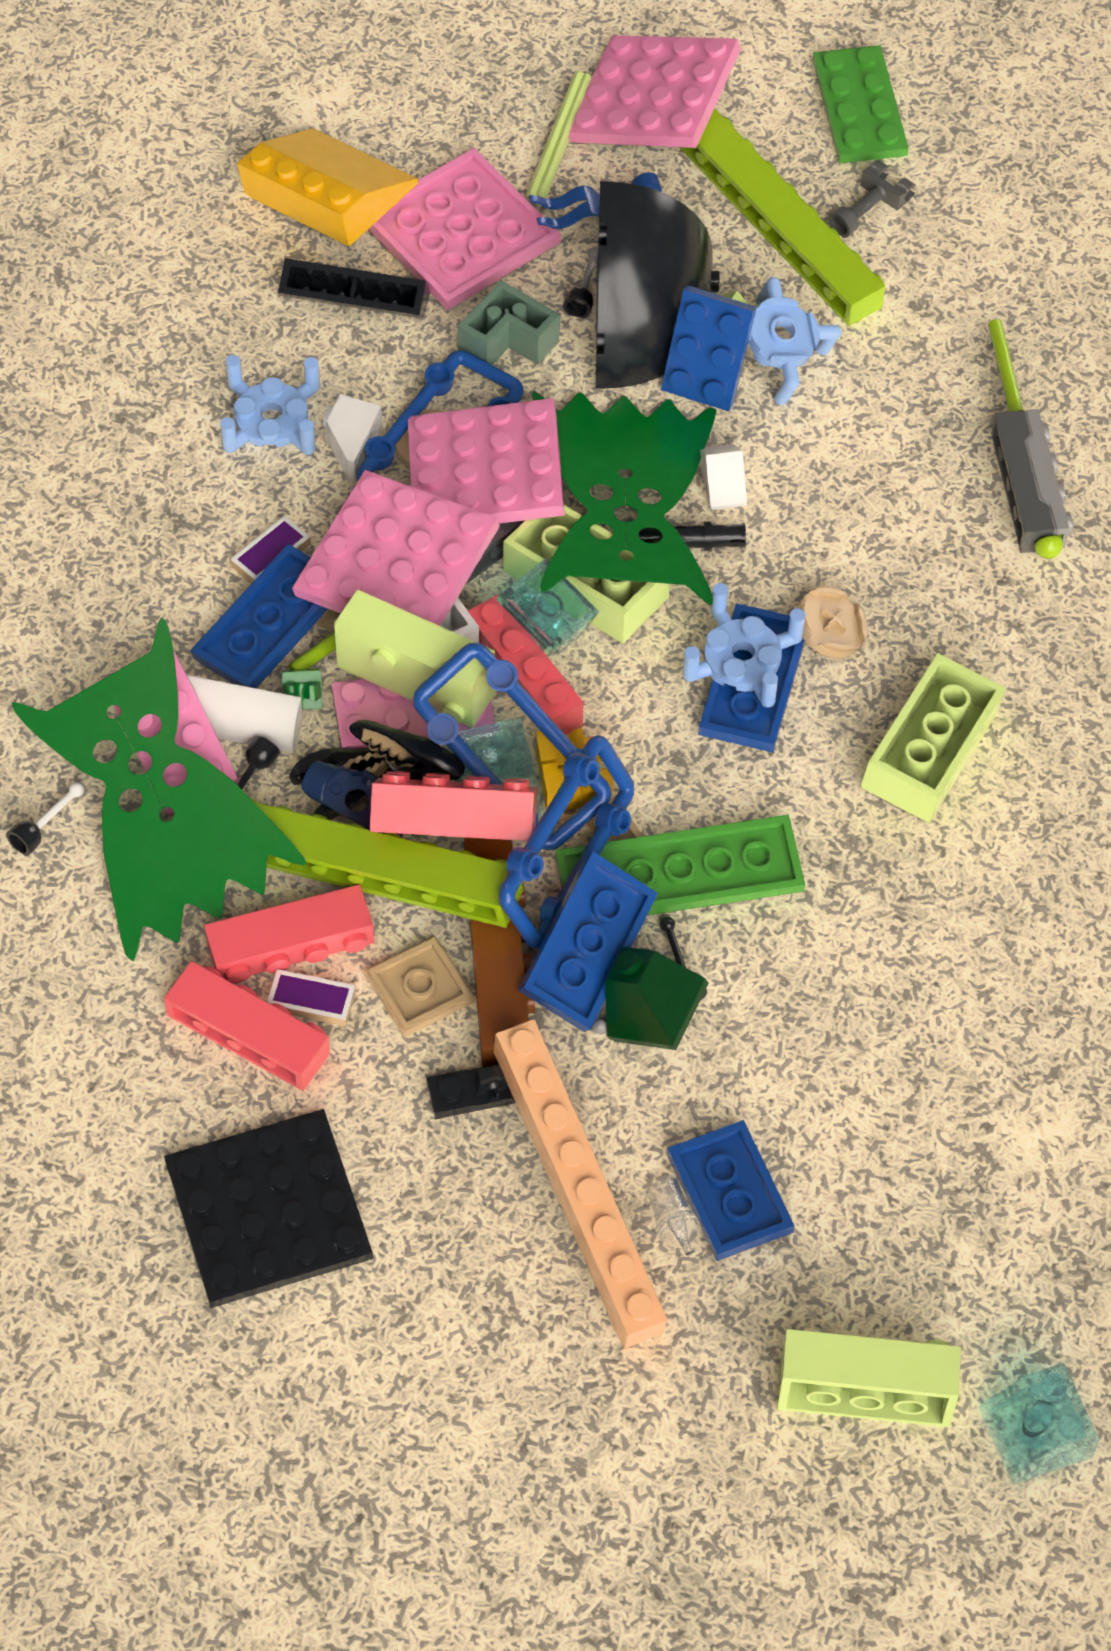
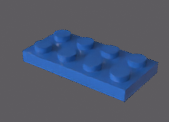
[190,544,328,688]
[698,603,805,753]
[518,851,658,1032]

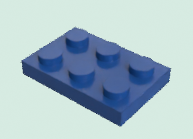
[661,285,757,412]
[667,1120,795,1261]

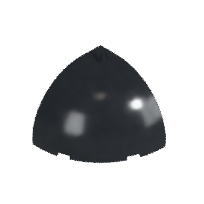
[596,181,720,389]

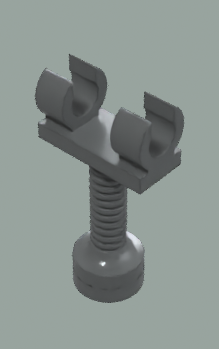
[828,159,916,238]

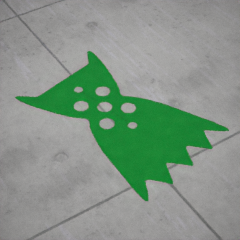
[532,391,716,605]
[12,617,306,962]

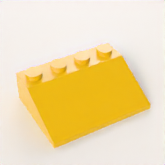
[237,128,418,246]

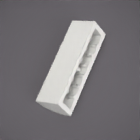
[187,675,303,753]

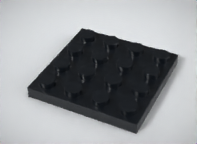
[164,1109,373,1308]

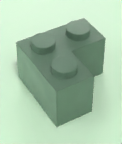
[458,280,560,365]

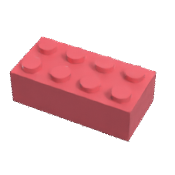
[370,771,538,841]

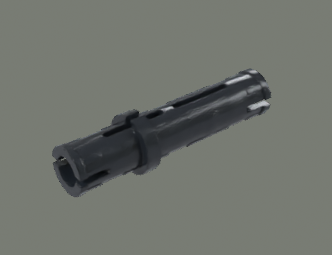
[639,521,746,551]

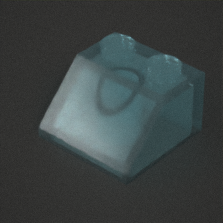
[496,558,599,654]
[979,1363,1100,1485]

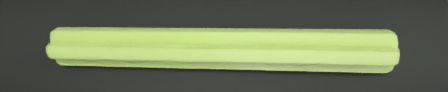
[526,71,591,207]

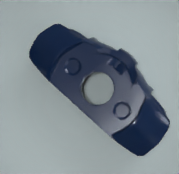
[301,760,403,836]

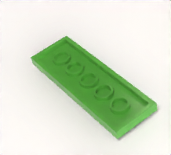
[555,814,805,916]

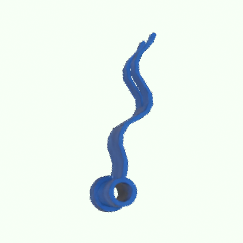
[529,172,662,229]

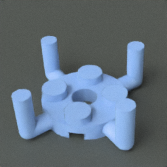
[748,277,841,405]
[220,355,320,455]
[683,583,805,708]

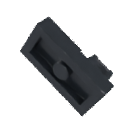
[426,1064,516,1120]

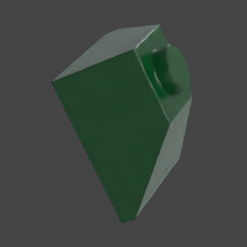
[605,947,709,1050]

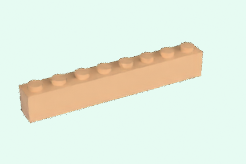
[493,1019,667,1349]

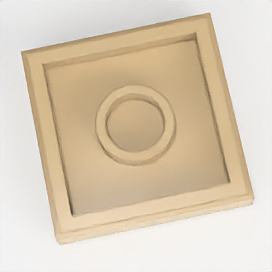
[365,935,475,1038]

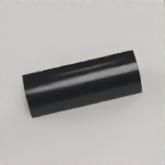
[278,258,430,319]

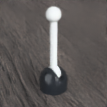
[6,782,84,856]

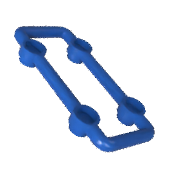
[356,350,524,482]
[413,642,612,851]
[499,735,634,949]

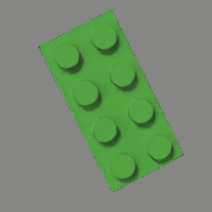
[813,45,908,164]

